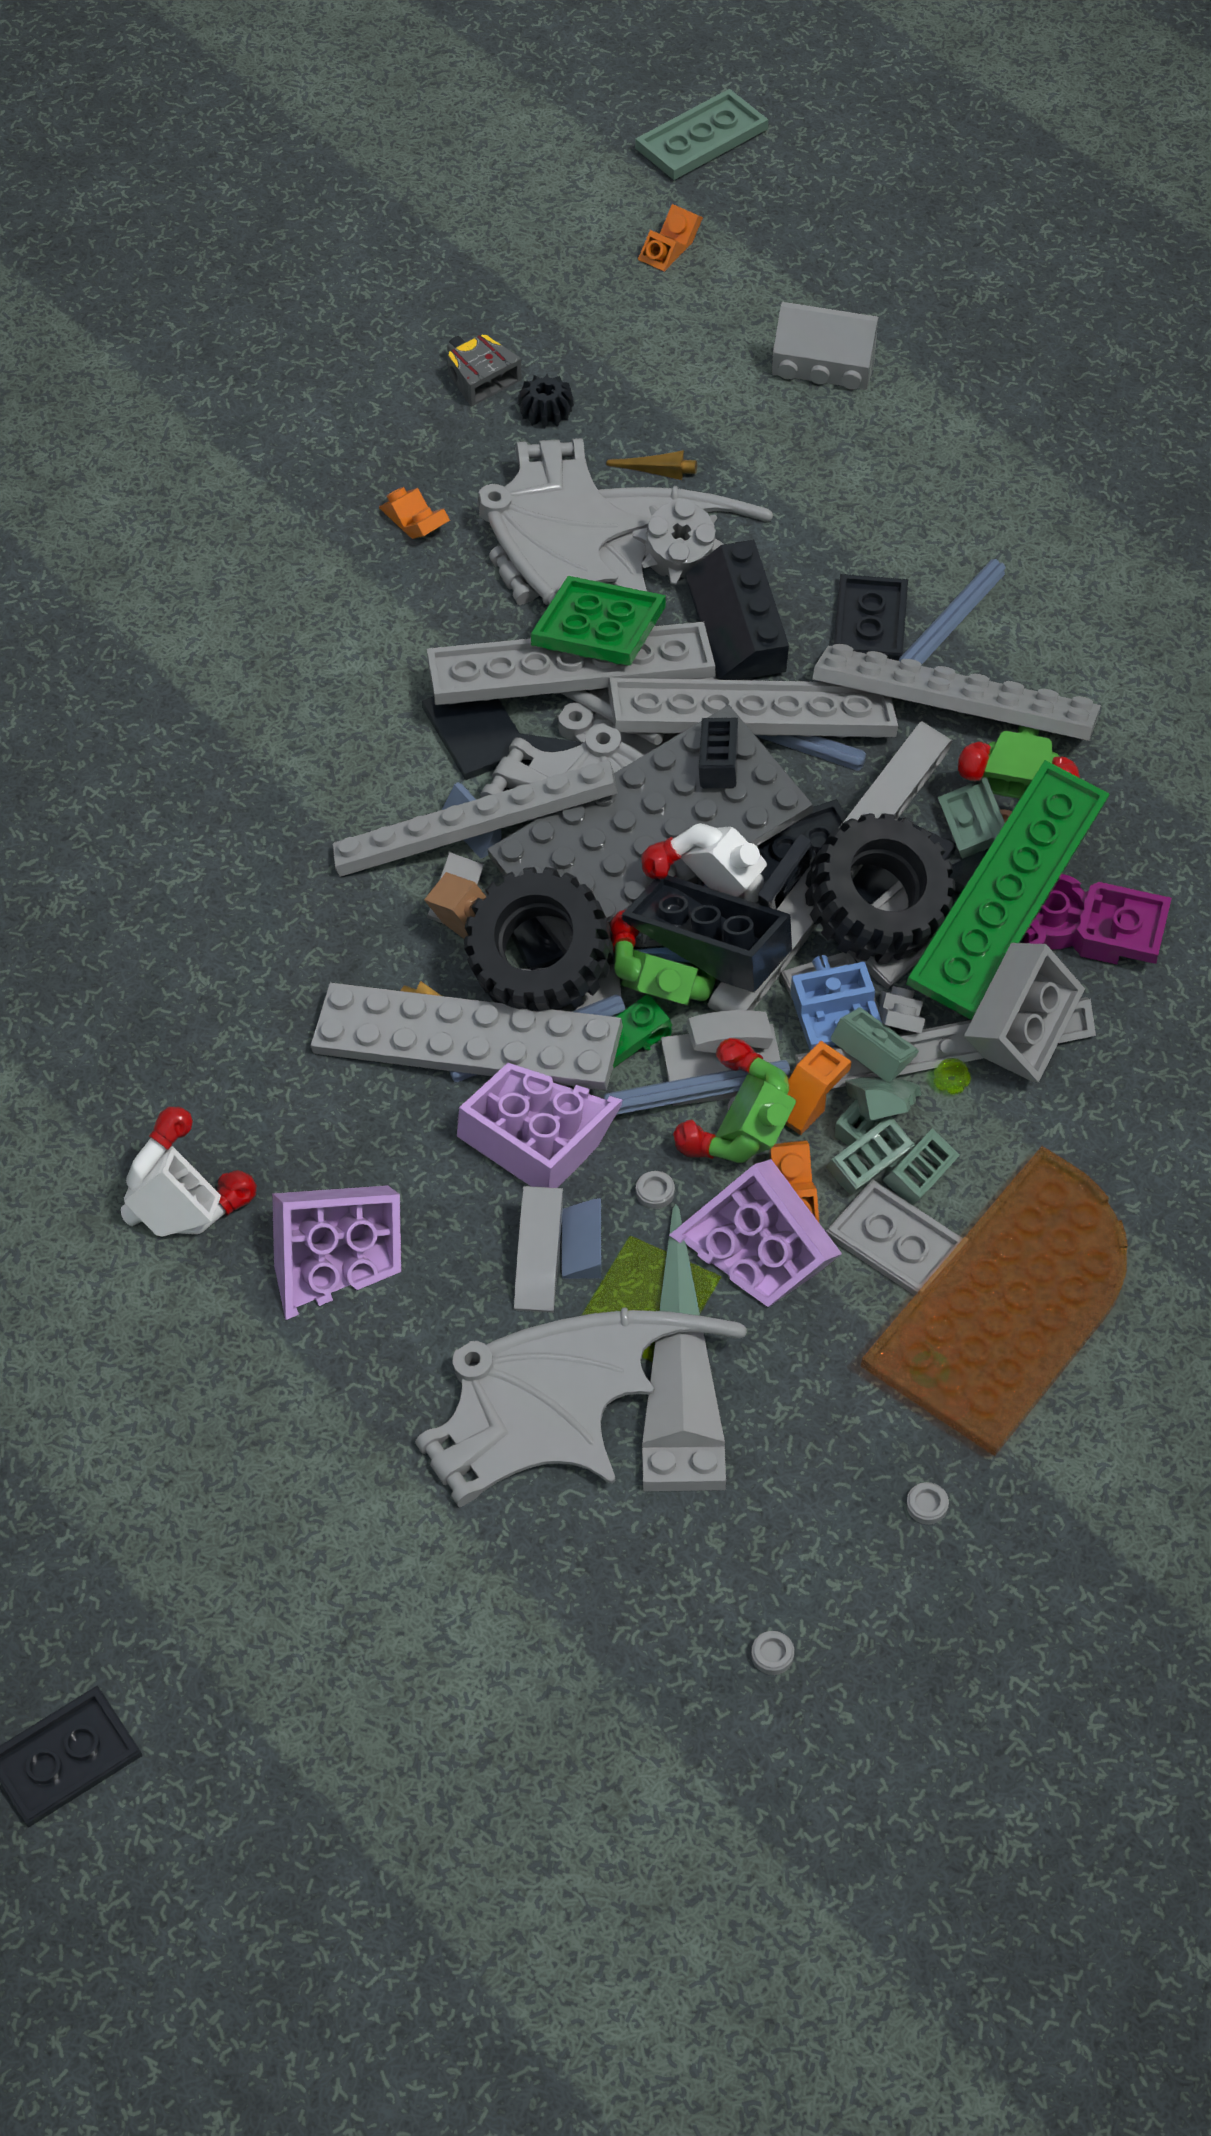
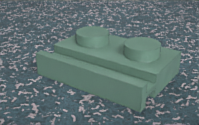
[938,777,1005,859]

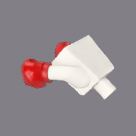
[641,823,767,903]
[121,1106,257,1237]

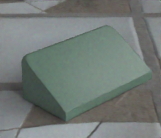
[831,1007,919,1082]

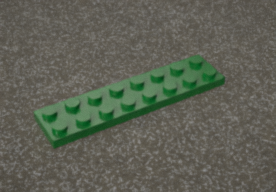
[906,760,1110,1020]

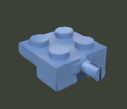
[790,955,882,1051]

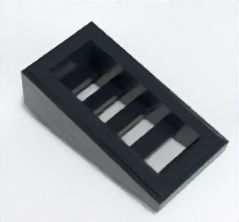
[699,717,738,788]

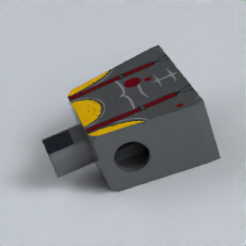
[447,335,522,407]

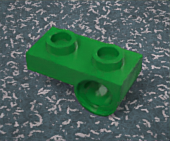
[613,994,673,1068]

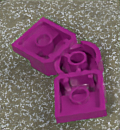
[941,874,1172,964]

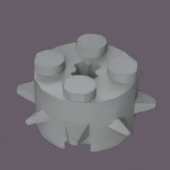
[633,498,723,585]

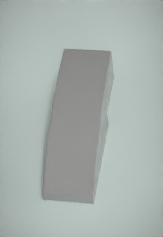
[514,1186,563,1313]

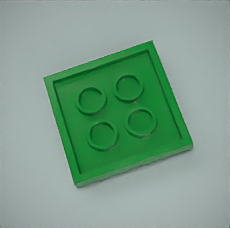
[531,576,666,666]

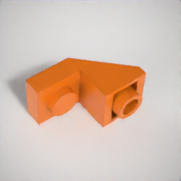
[638,204,703,272]
[379,487,450,539]
[785,1041,851,1135]
[769,1141,819,1222]

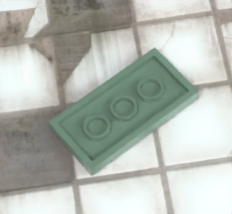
[635,89,769,180]

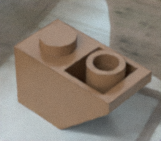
[424,872,486,939]

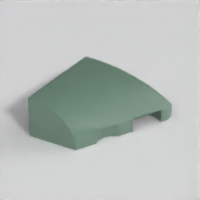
[845,1077,922,1121]

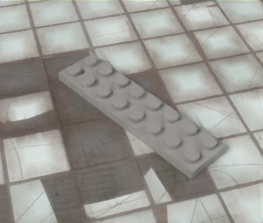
[427,622,715,705]
[813,644,1101,741]
[608,678,898,738]
[311,983,623,1091]

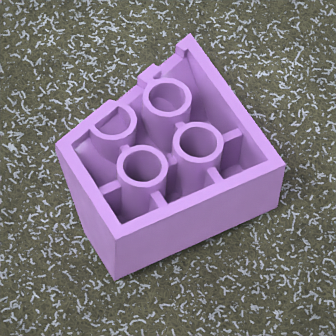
[457,1063,622,1188]
[669,1159,842,1307]
[272,1185,401,1320]

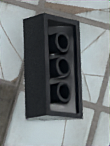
[686,539,789,680]

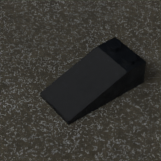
[622,875,792,993]

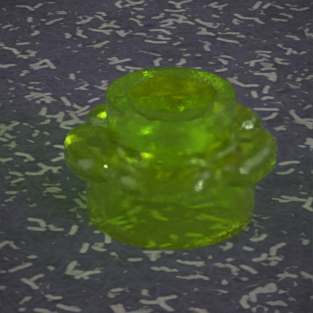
[933,1058,971,1094]

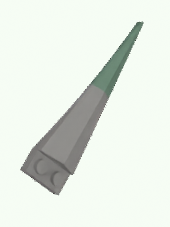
[642,1204,726,1491]

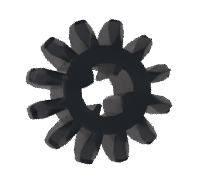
[518,373,574,429]

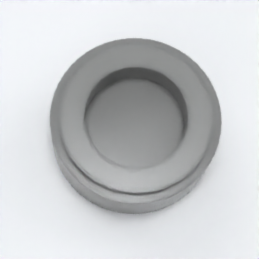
[636,1171,675,1209]
[906,1482,949,1524]
[751,1631,794,1675]

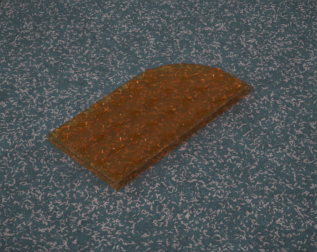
[861,1146,1128,1456]

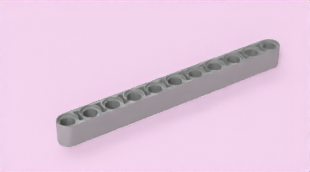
[708,721,953,1012]

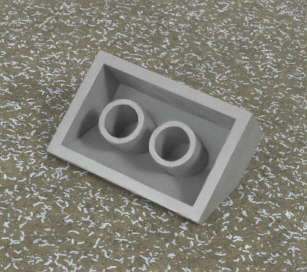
[772,302,878,390]
[964,943,1085,1082]

